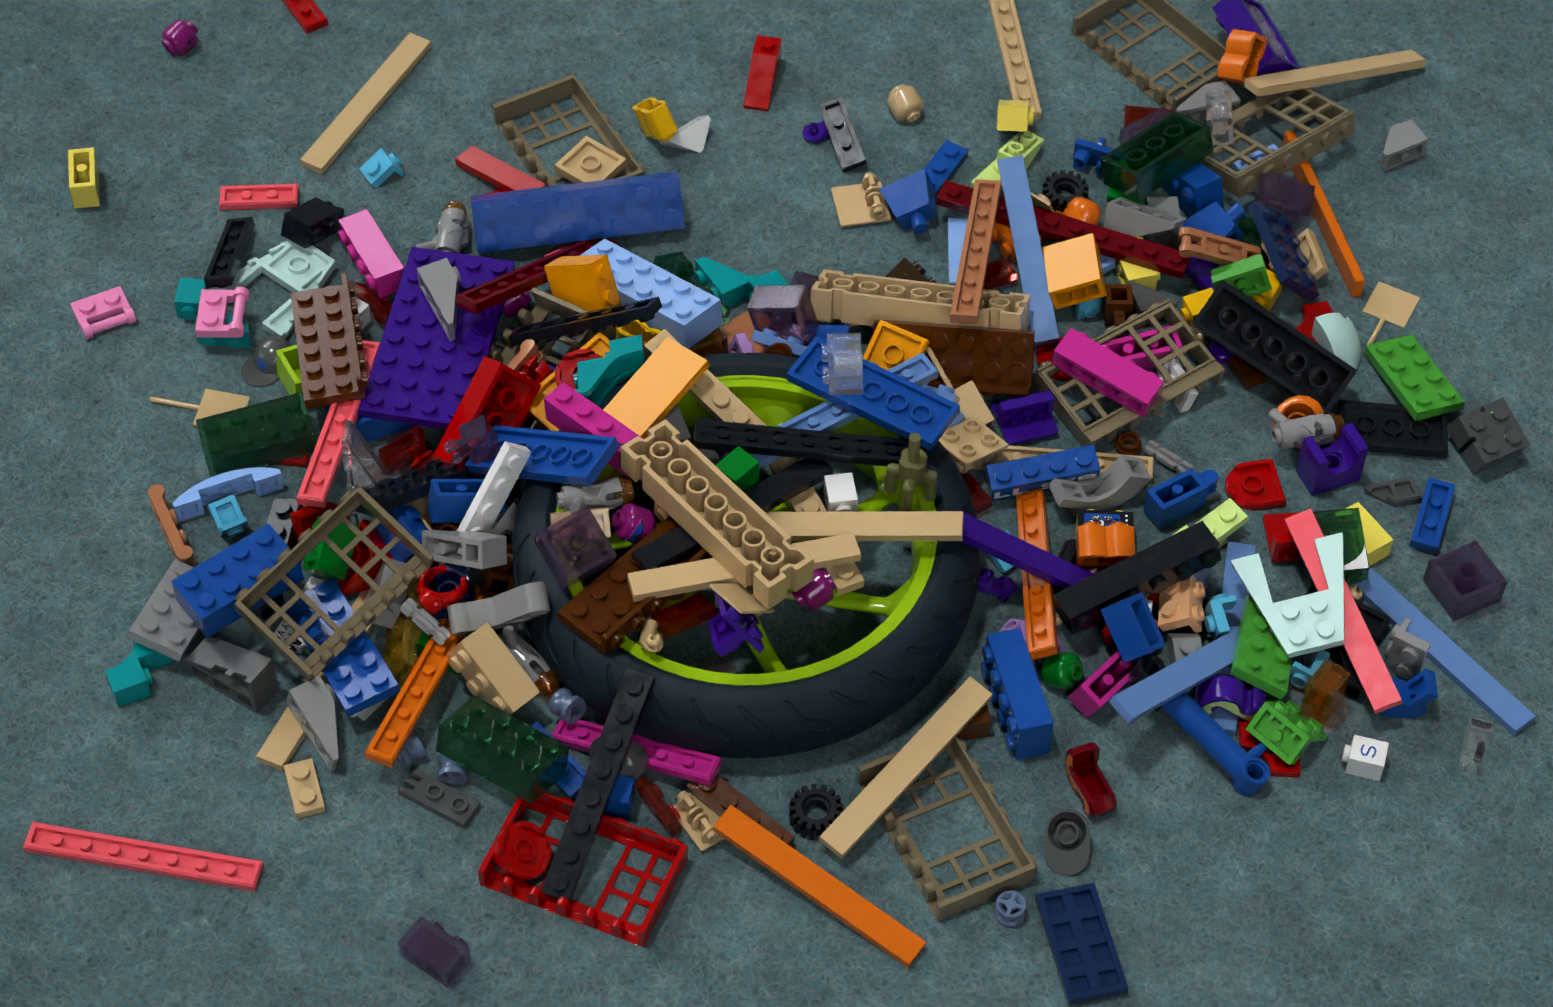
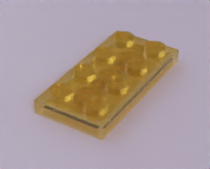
[384,576,422,684]

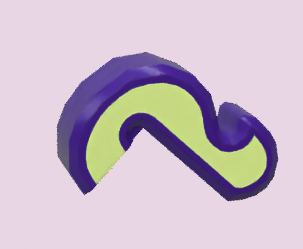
[1195,676,1267,722]

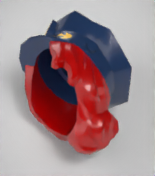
[417,563,475,619]

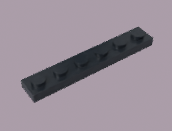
[508,297,663,346]

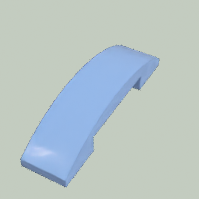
[948,217,968,285]
[173,467,284,522]

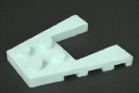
[208,240,336,339]
[1231,532,1345,658]

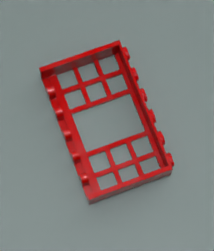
[478,785,688,948]

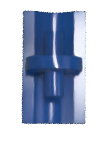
[1073,137,1121,178]

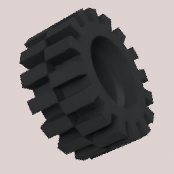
[1042,170,1089,212]
[789,783,843,841]

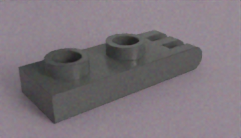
[397,769,480,829]

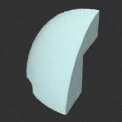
[1311,313,1361,370]

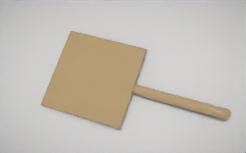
[1362,282,1420,353]
[926,347,995,425]
[149,389,250,433]
[709,583,794,614]

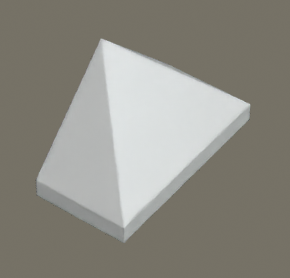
[658,115,711,153]

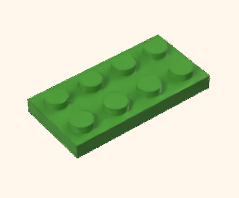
[1364,334,1465,421]
[1231,593,1292,699]

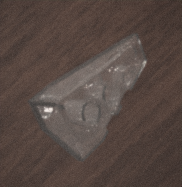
[341,421,391,525]

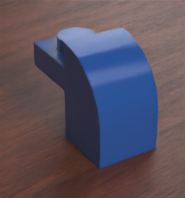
[1373,669,1438,718]

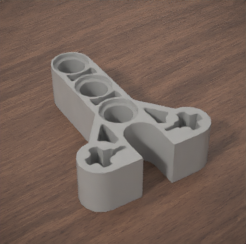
[447,582,551,636]

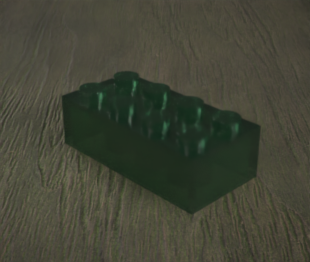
[1100,111,1214,201]
[196,392,317,477]
[436,695,570,804]

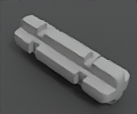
[1144,440,1194,474]
[400,598,451,645]

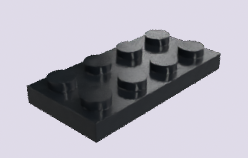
[1337,400,1448,458]
[355,460,469,517]

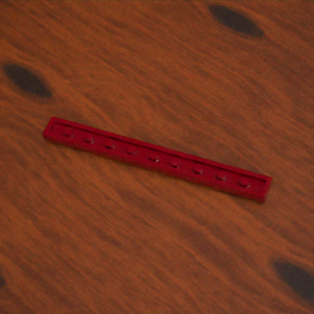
[936,180,1191,279]

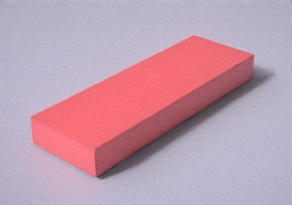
[219,184,299,210]

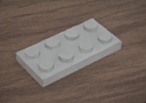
[127,559,200,662]

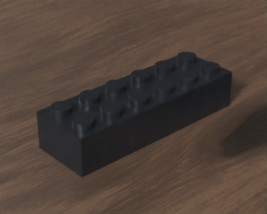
[1191,280,1358,414]

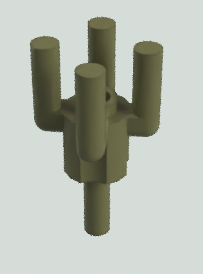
[885,433,938,511]

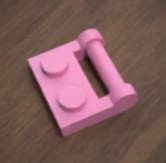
[70,286,137,340]
[195,287,250,338]

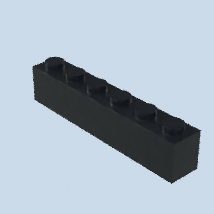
[1053,521,1221,635]

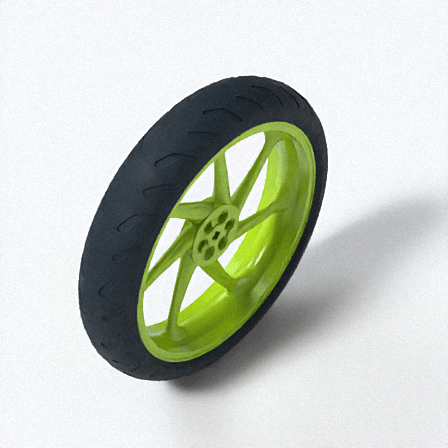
[511,353,981,758]

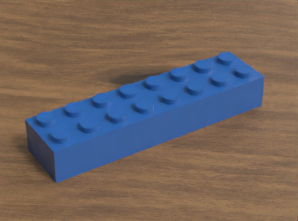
[470,171,685,253]

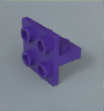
[991,391,1059,446]
[707,592,764,657]

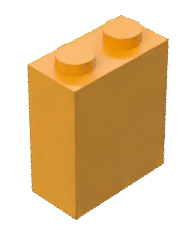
[1042,233,1107,309]
[544,254,621,311]

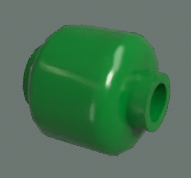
[1040,651,1083,690]

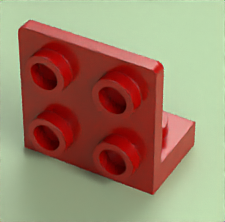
[1263,512,1330,563]

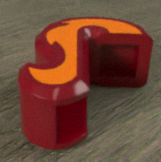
[1065,742,1117,818]

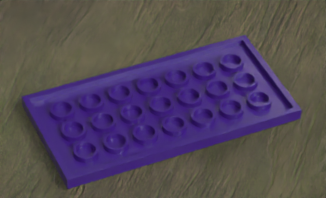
[358,247,515,430]

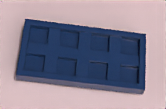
[1248,200,1320,301]
[1035,883,1128,1006]

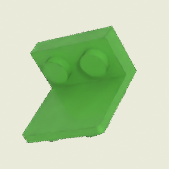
[1211,254,1272,297]
[1246,700,1329,765]

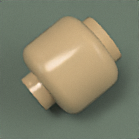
[887,84,924,123]

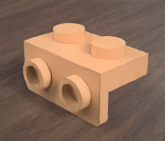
[1158,575,1205,633]

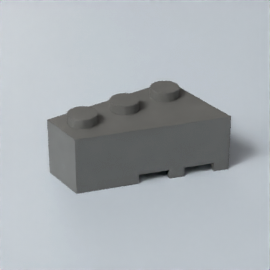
[186,636,279,714]

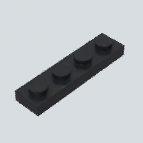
[203,217,255,288]

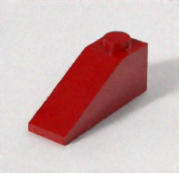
[743,35,781,112]

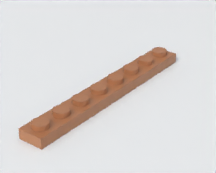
[950,179,1001,324]

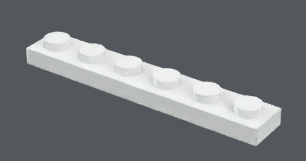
[438,441,532,571]

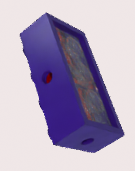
[1212,0,1301,76]

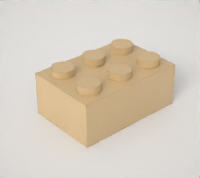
[447,622,540,723]

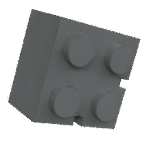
[1447,398,1530,475]

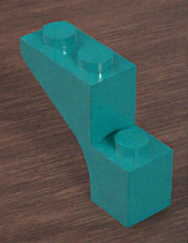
[693,257,790,315]
[174,278,252,349]
[573,335,647,407]
[105,607,175,707]

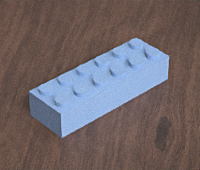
[580,239,722,349]

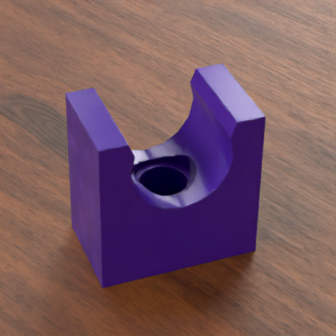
[1296,423,1369,496]

